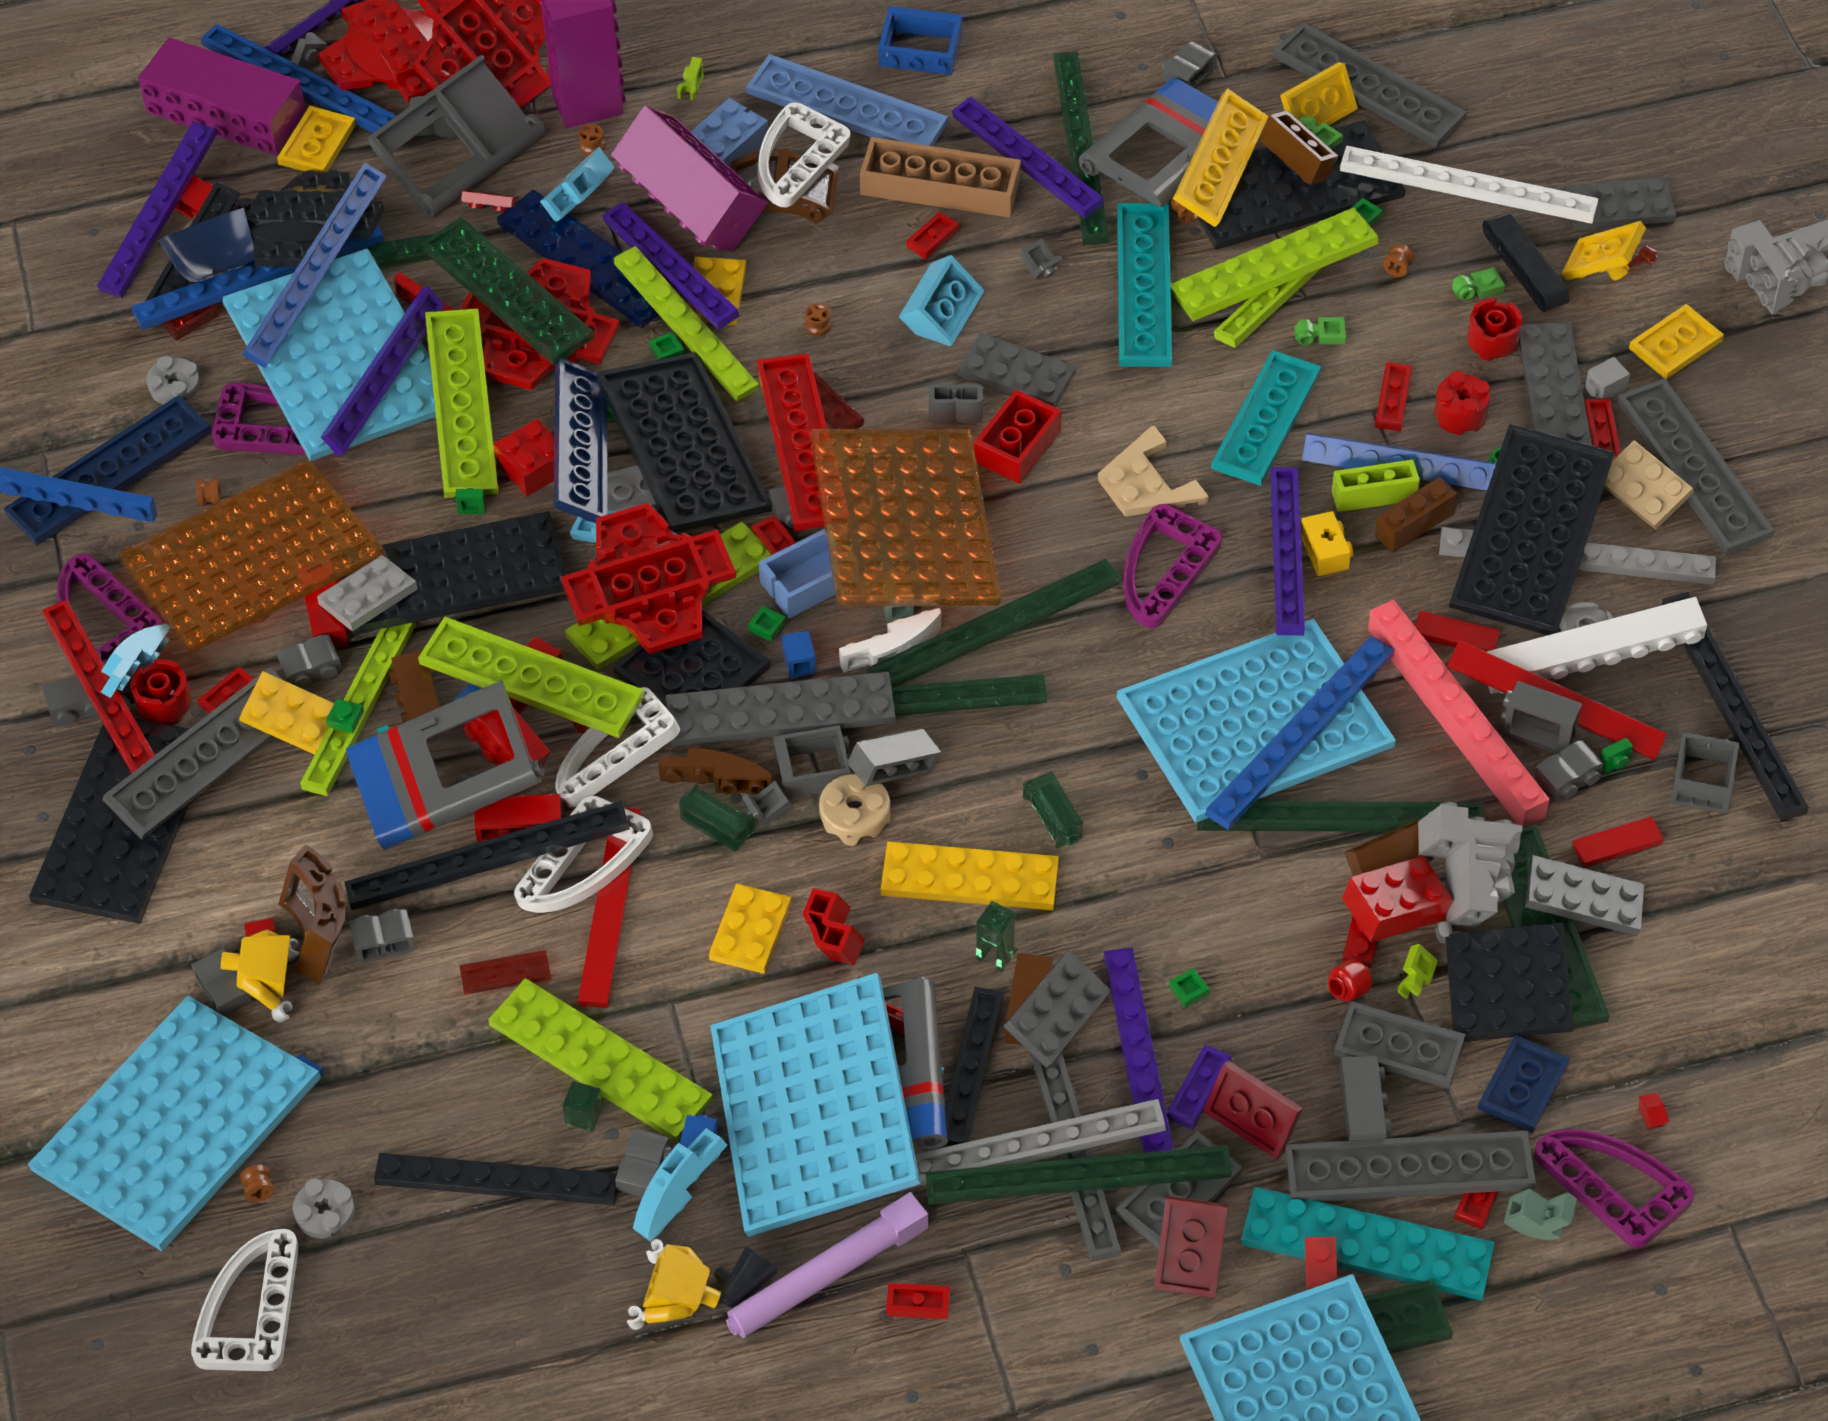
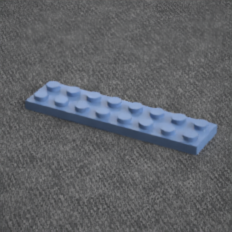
[746,54,948,146]

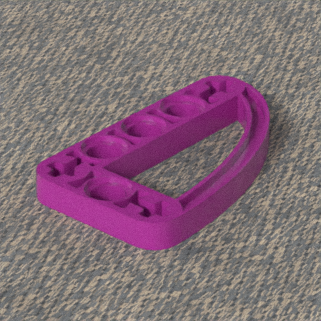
[212,383,336,456]
[1123,504,1222,628]
[57,553,162,666]
[1534,1129,1694,1248]

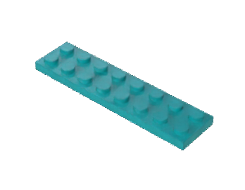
[1117,203,1172,367]
[1241,1187,1495,1301]

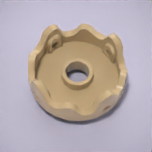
[819,774,891,846]

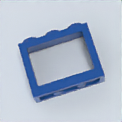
[878,6,962,75]

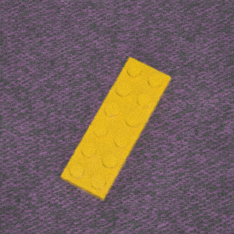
[1173,88,1269,227]
[881,841,1059,910]

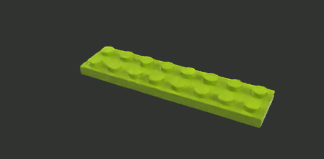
[1170,208,1379,321]
[425,309,498,498]
[565,521,772,671]
[418,617,644,738]
[488,978,713,1143]

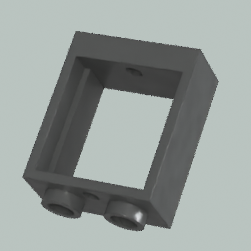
[1500,681,1582,754]
[773,725,855,798]
[1670,732,1739,814]

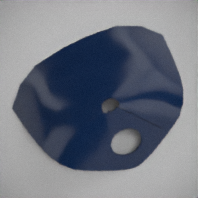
[158,208,254,282]

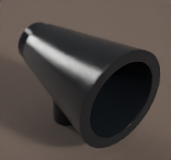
[714,1246,778,1309]

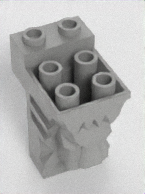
[1724,220,1828,315]
[1418,802,1523,928]

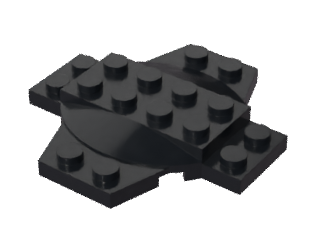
[231,170,385,267]

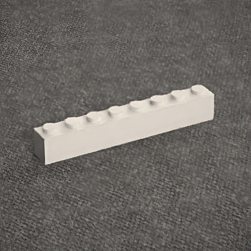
[1487,597,1707,694]

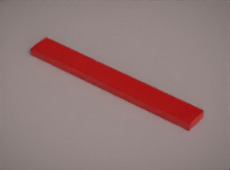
[41,599,155,774]
[1447,640,1667,761]
[578,808,642,1008]

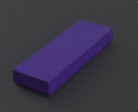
[1167,1044,1232,1130]

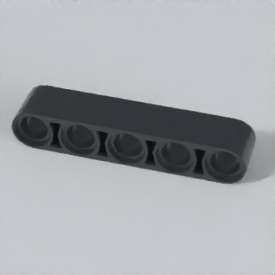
[1482,212,1569,312]

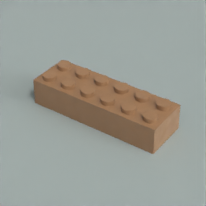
[860,137,1021,218]

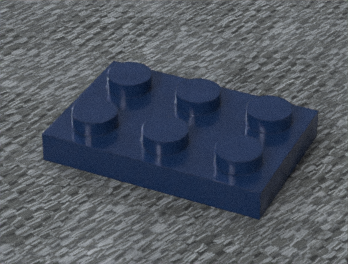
[1478,1035,1570,1133]

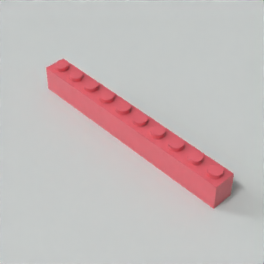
[1368,600,1549,829]

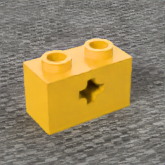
[1301,511,1353,576]

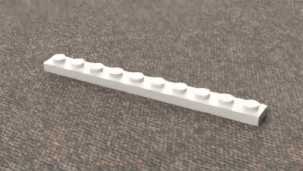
[1340,146,1599,224]

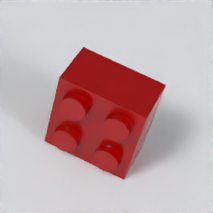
[493,418,554,497]

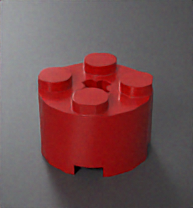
[1467,298,1522,361]
[1434,371,1490,435]
[130,659,192,725]

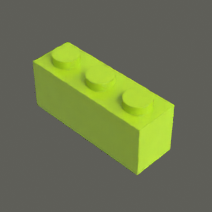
[1331,460,1420,512]

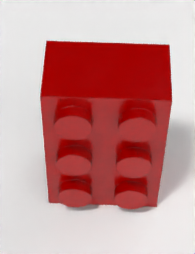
[974,389,1062,484]
[463,707,550,769]
[1342,856,1453,943]

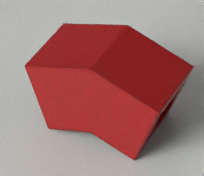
[1639,1092,1669,1130]

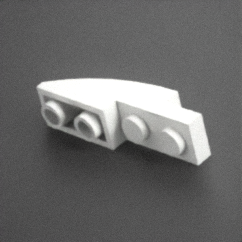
[839,608,941,673]

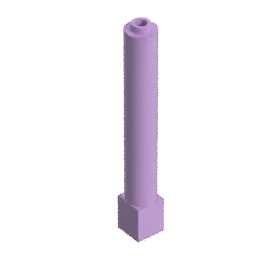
[726,1192,928,1338]

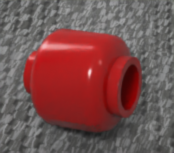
[1328,959,1372,1002]

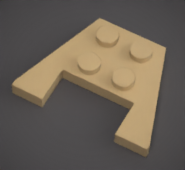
[1098,426,1208,517]

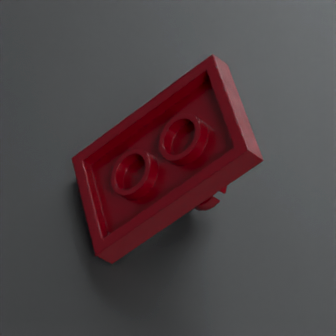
[1203,1061,1303,1159]
[1154,1196,1228,1298]

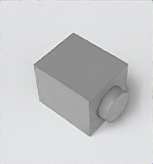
[1585,357,1630,399]

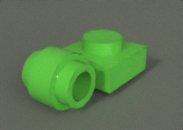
[1299,116,1343,150]
[1452,267,1505,301]
[1294,317,1346,346]

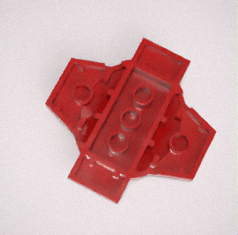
[318,0,434,104]
[413,0,551,110]
[459,258,620,390]
[561,502,736,654]

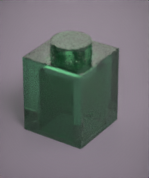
[562,1081,604,1132]

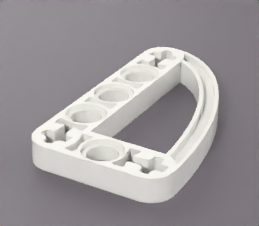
[758,103,850,207]
[555,687,680,808]
[514,796,653,913]
[191,1229,299,1371]

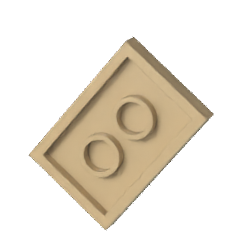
[1604,440,1694,530]

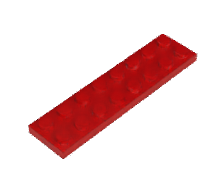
[757,353,849,531]

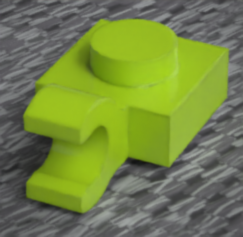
[677,57,703,101]
[1398,944,1438,999]

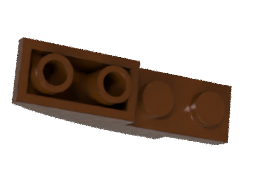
[658,747,772,795]

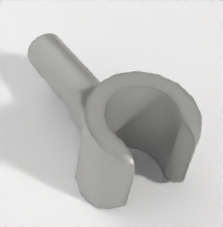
[1435,922,1462,943]

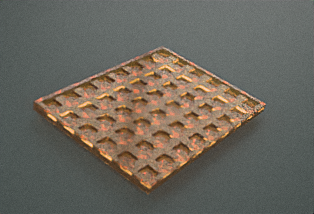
[810,429,1001,606]
[117,459,385,654]

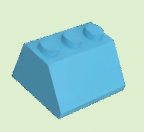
[899,255,985,346]

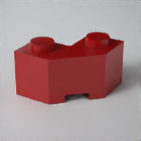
[802,888,865,966]

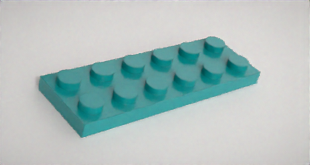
[1211,350,1321,486]

